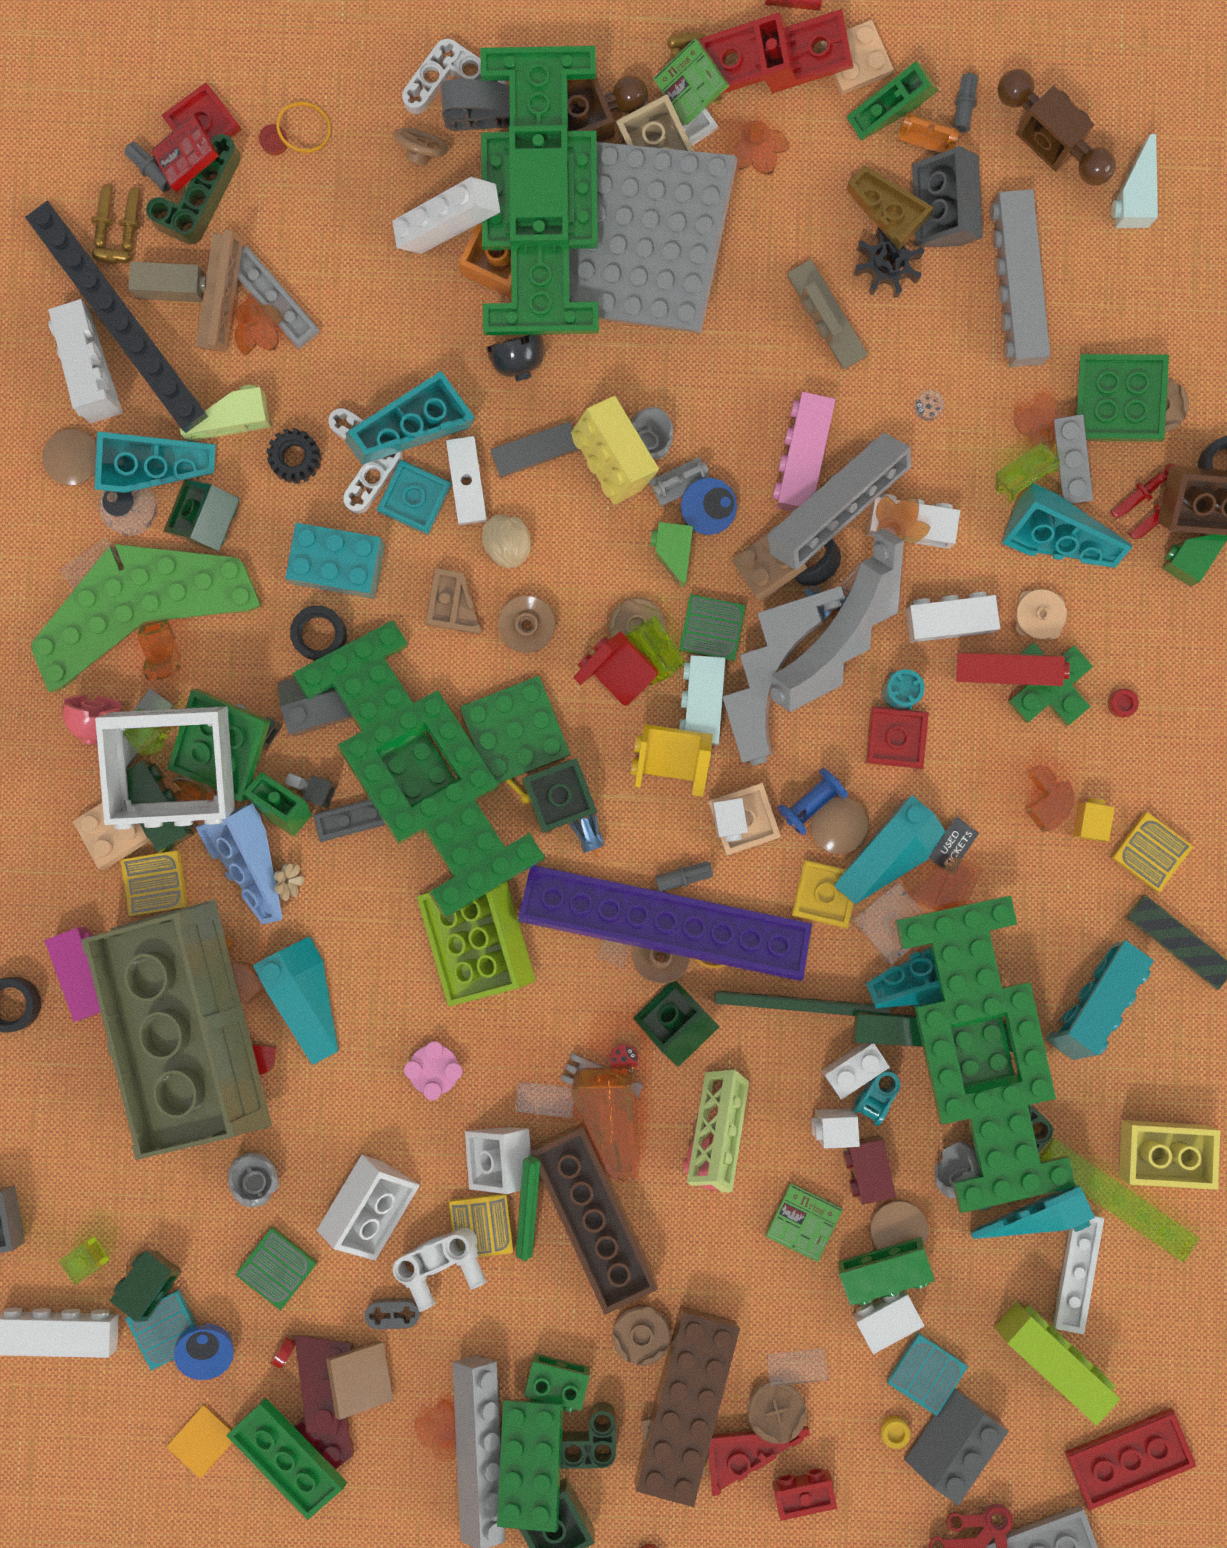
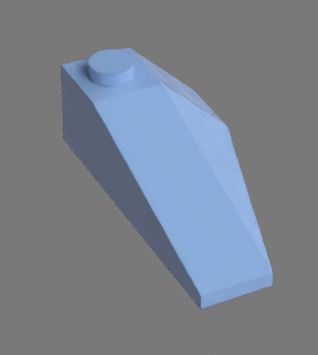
[196,803,282,924]

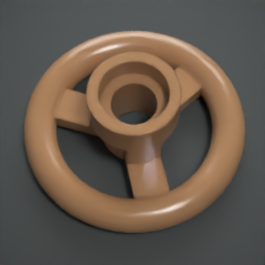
[393,128,448,165]

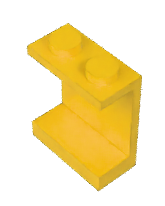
[631,724,713,797]

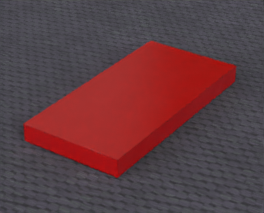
[1064,1408,1197,1511]

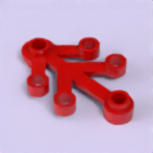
[929,1504,1013,1548]

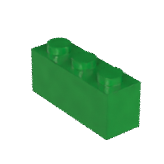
[838,1237,935,1306]

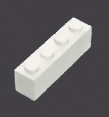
[392,177,500,254]
[0,1307,119,1358]

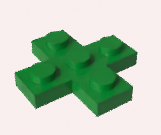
[1008,642,1093,726]

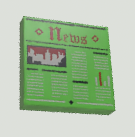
[653,38,729,125]
[765,1182,843,1262]

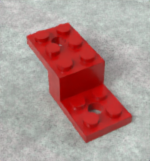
[698,9,854,95]

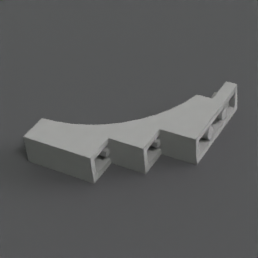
[771,528,904,712]
[723,586,846,766]

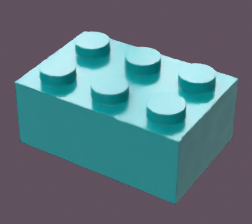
[285,523,385,599]

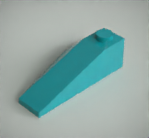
[970,1183,1095,1239]

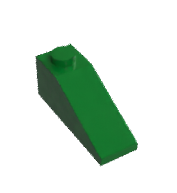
[846,61,939,141]

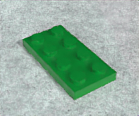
[226,1397,348,1520]
[497,1399,563,1532]

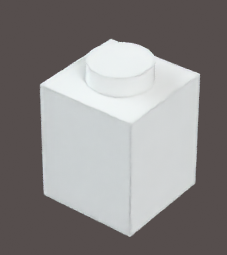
[712,798,748,842]

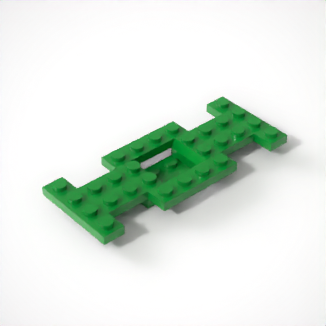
[480,46,599,335]
[293,620,545,919]
[895,896,1076,1213]

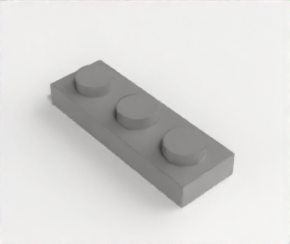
[1053,414,1093,504]

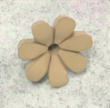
[274,863,304,901]

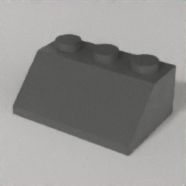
[912,146,982,248]
[904,1388,1009,1506]

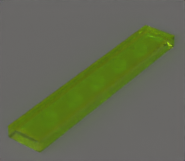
[1039,1137,1200,1262]

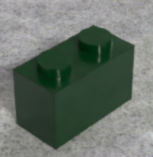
[110,1250,182,1322]

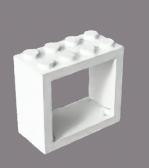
[95,706,235,829]

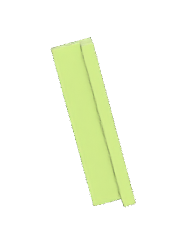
[687,1070,749,1193]

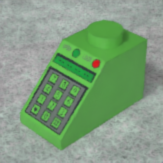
[650,522,693,587]

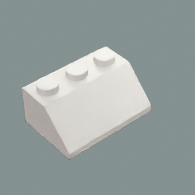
[317,1155,420,1260]

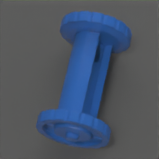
[777,767,848,836]

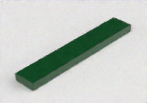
[714,990,890,1016]
[852,1011,1013,1052]

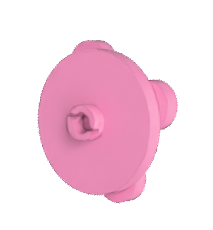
[404,1041,463,1100]

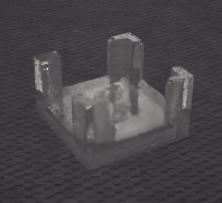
[850,882,924,965]

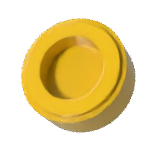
[880,1416,911,1449]

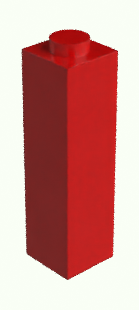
[956,651,1070,686]

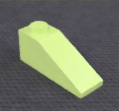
[180,385,271,442]

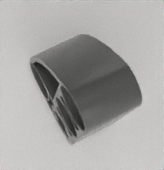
[440,79,510,131]

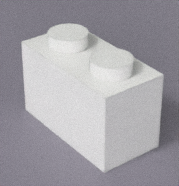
[821,1043,890,1100]
[811,1108,860,1149]
[852,1290,924,1354]

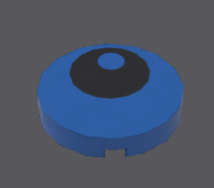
[680,478,737,535]
[174,1324,234,1380]

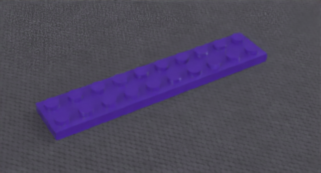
[518,865,812,981]

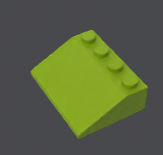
[417,882,536,1007]

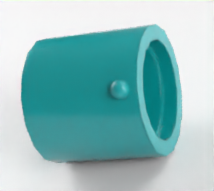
[882,669,925,710]

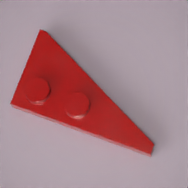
[708,1426,810,1496]

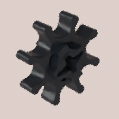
[854,227,924,298]

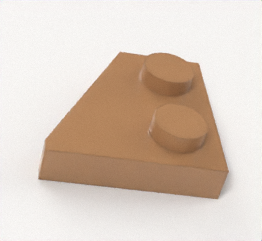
[425,568,481,635]

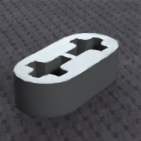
[364,1298,421,1329]

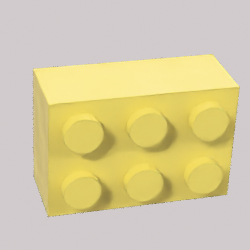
[571,396,659,505]
[1119,1120,1220,1190]

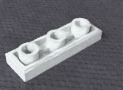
[446,436,487,526]

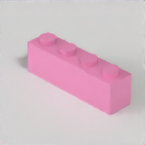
[772,392,836,512]

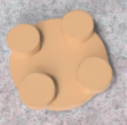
[1015,589,1067,640]

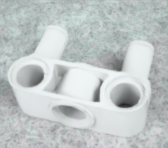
[393,1228,487,1312]

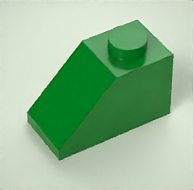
[1162,534,1227,587]
[243,772,312,837]

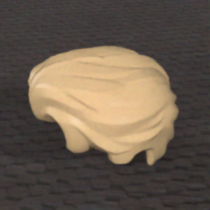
[482,514,531,569]

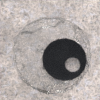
[99,488,158,536]

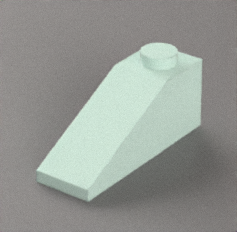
[1111,134,1158,228]

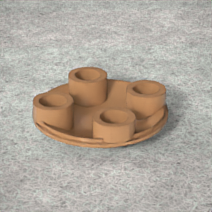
[43,429,96,486]
[810,797,868,854]

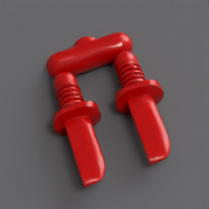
[1110,463,1176,539]

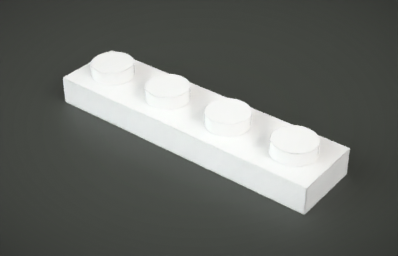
[1052,1214,1104,1334]

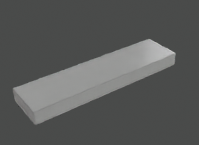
[238,245,320,350]

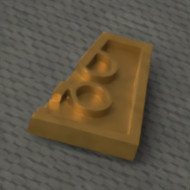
[847,165,934,250]

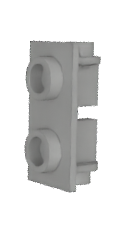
[649,457,710,506]

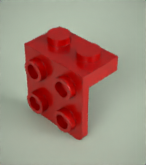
[573,631,658,706]

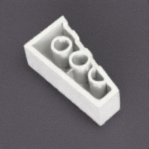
[48,299,123,423]

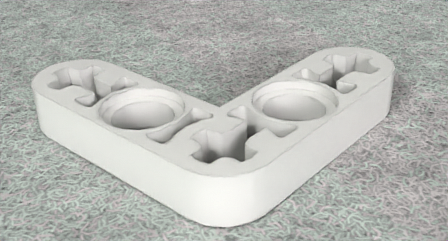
[402,39,506,114]
[328,408,402,514]

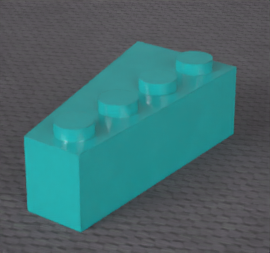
[345,371,475,465]
[1045,940,1154,1060]

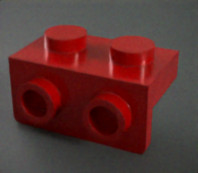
[772,1468,838,1521]

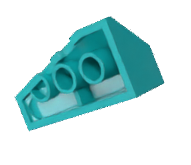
[94,431,216,493]
[1002,482,1132,568]
[833,795,946,904]
[253,936,339,1065]
[866,947,942,1008]

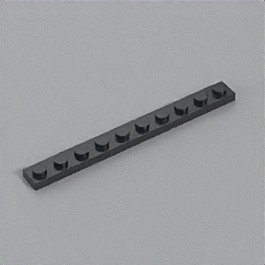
[25,201,209,433]

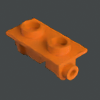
[897,113,959,154]

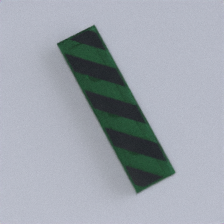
[1126,895,1227,990]

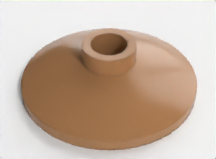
[498,596,555,653]
[632,946,690,984]

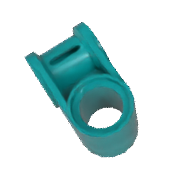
[852,1068,901,1126]

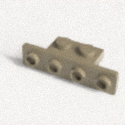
[787,260,867,369]

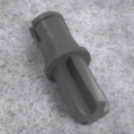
[952,72,978,133]
[124,141,171,192]
[655,861,713,892]

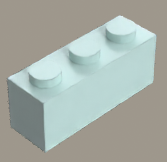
[679,655,725,746]

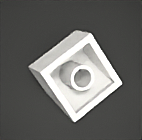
[465,1127,531,1194]

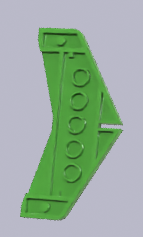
[31,544,262,693]

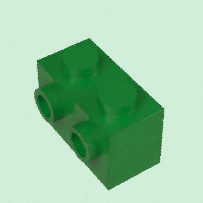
[524,1353,590,1412]

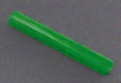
[515,1155,540,1261]

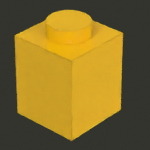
[1073,798,1115,842]

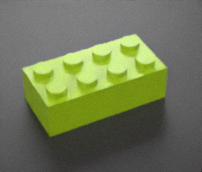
[994,1301,1120,1426]

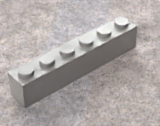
[990,189,1050,367]
[767,433,911,570]
[452,1355,505,1548]

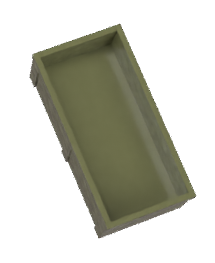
[81,899,272,1160]

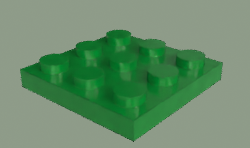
[1076,354,1169,442]
[460,676,571,784]
[167,688,271,802]

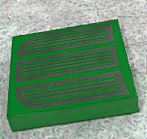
[679,594,746,662]
[235,1226,318,1311]

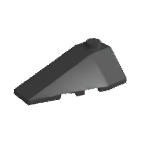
[278,678,353,737]

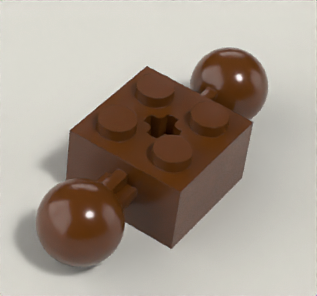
[997,69,1116,186]
[508,75,648,142]

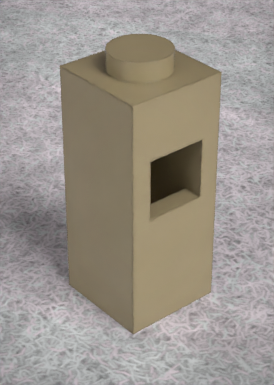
[128,261,206,302]

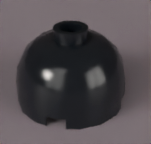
[486,335,545,381]

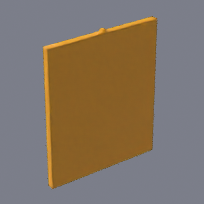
[166,1405,232,1478]

